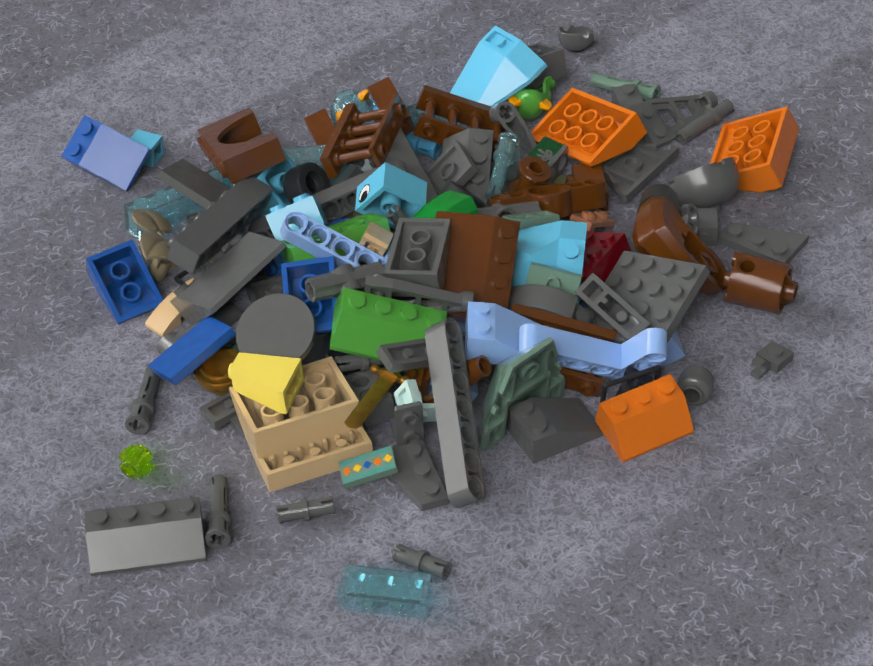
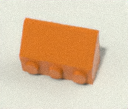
[595,374,694,463]

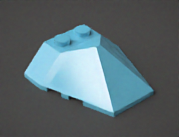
[511,220,587,304]

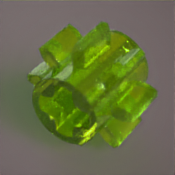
[118,444,154,479]

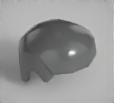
[558,25,594,52]

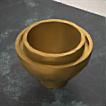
[194,348,239,396]

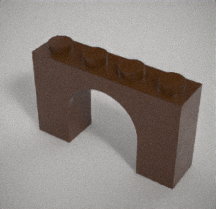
[304,77,415,166]

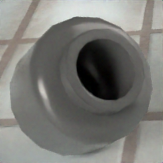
[677,365,714,406]

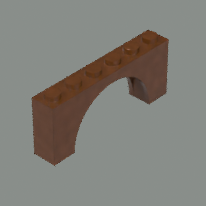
[196,108,286,184]

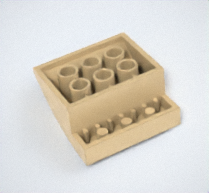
[229,356,373,492]

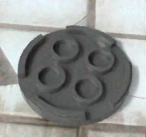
[236,293,316,361]

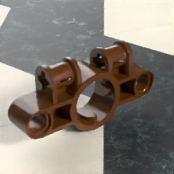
[489,179,606,218]

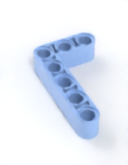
[280,211,392,267]
[519,324,667,379]

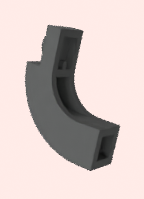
[508,284,595,324]

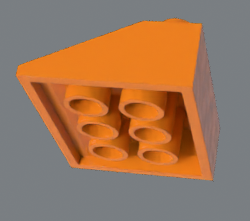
[531,88,647,167]
[710,106,799,193]

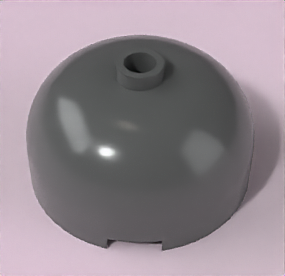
[663,157,740,211]

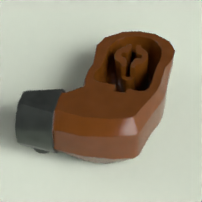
[632,184,727,295]

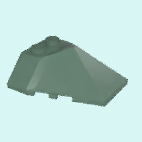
[481,337,566,452]

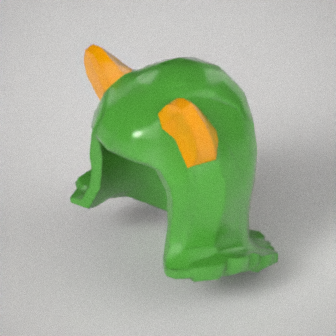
[507,76,556,120]

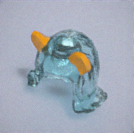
[330,89,378,126]

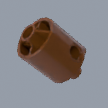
[723,251,799,315]

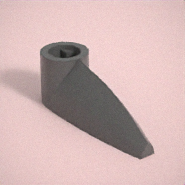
[489,101,537,154]

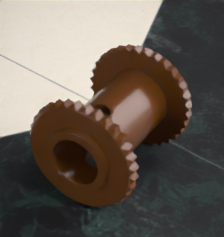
[507,156,552,192]

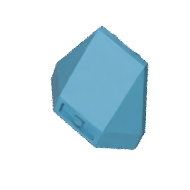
[450,26,547,107]

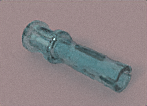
[485,132,520,201]

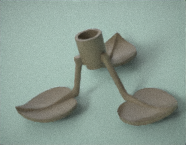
[131,209,218,281]

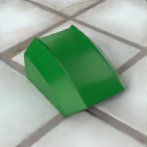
[412,190,478,218]

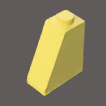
[228,352,304,414]

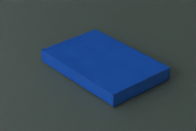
[148,316,236,386]

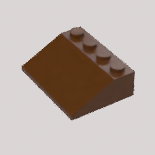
[422,211,520,323]

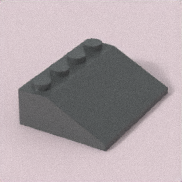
[170,232,286,325]

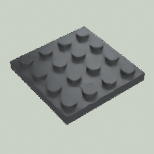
[588,251,710,344]

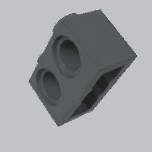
[344,368,395,428]

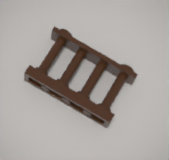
[413,85,510,162]
[319,93,407,179]
[495,303,617,398]

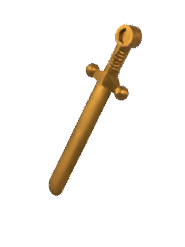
[344,364,409,429]

